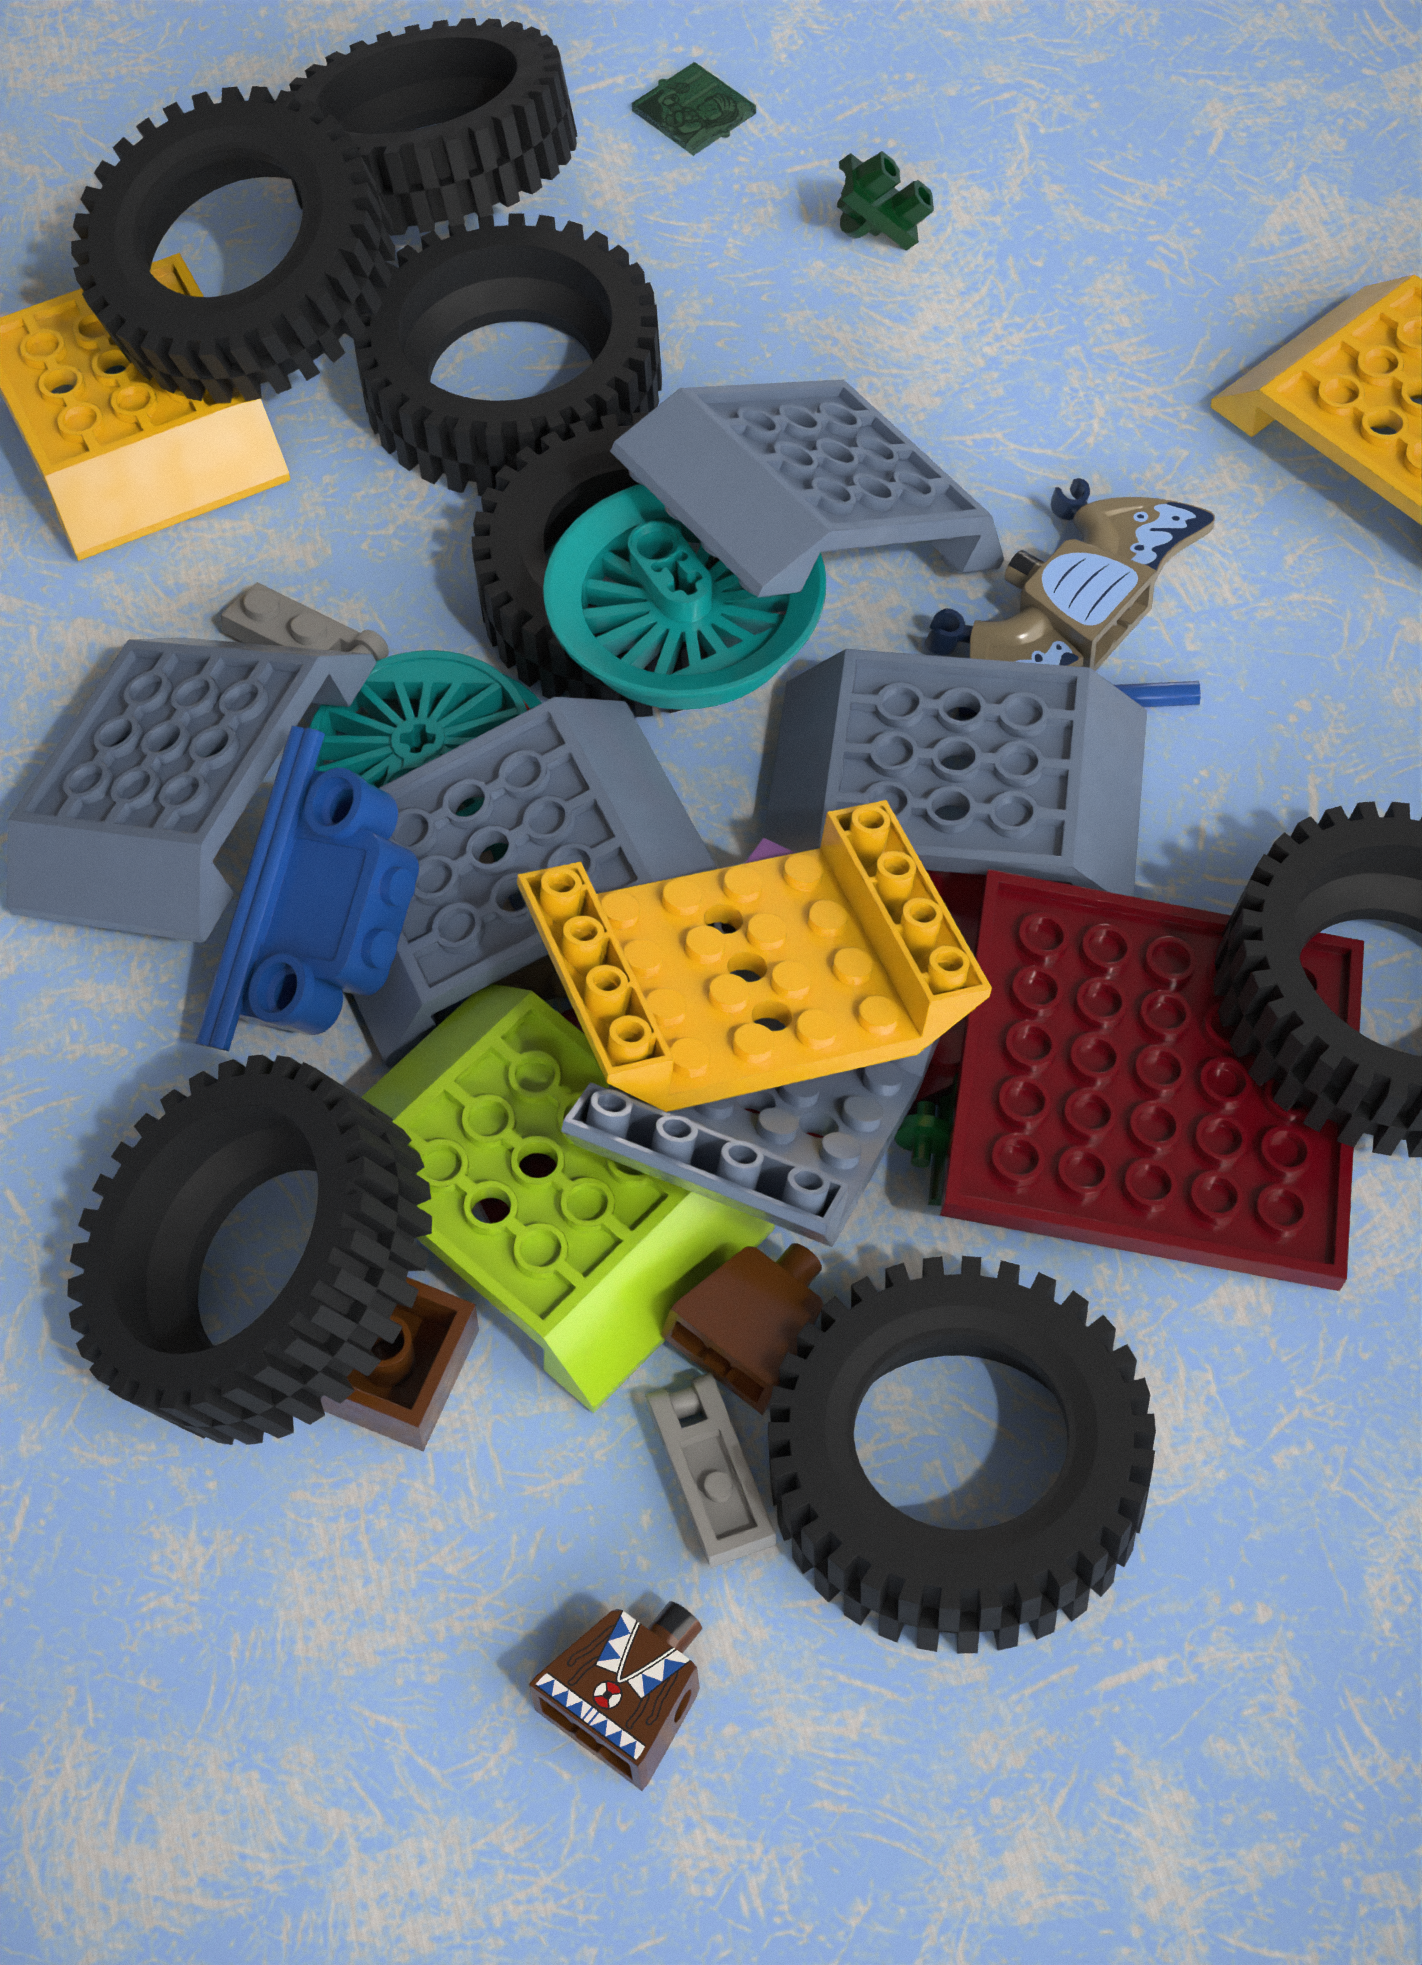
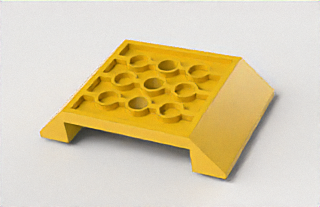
[0,253,291,561]
[1210,274,1422,525]
[517,800,992,1112]

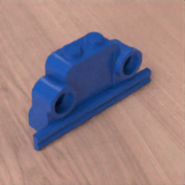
[195,726,419,1052]

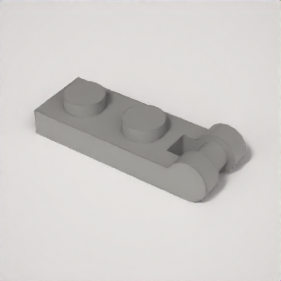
[221,582,389,661]
[645,1373,776,1568]

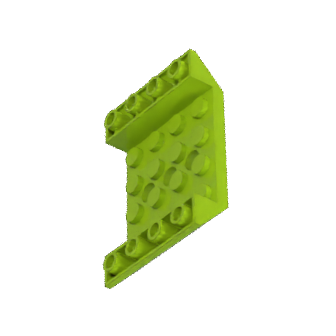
[316,984,775,1413]

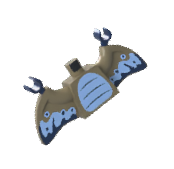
[925,478,1215,671]

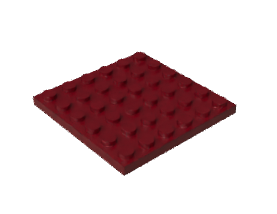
[940,869,1364,1291]

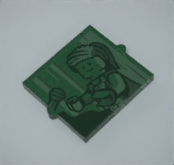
[632,62,756,156]

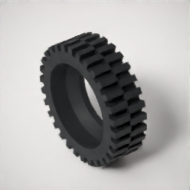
[287,18,578,236]
[71,86,395,403]
[353,213,662,496]
[472,413,786,717]
[1213,801,1422,1158]
[67,1055,432,1445]
[768,1256,1156,1654]

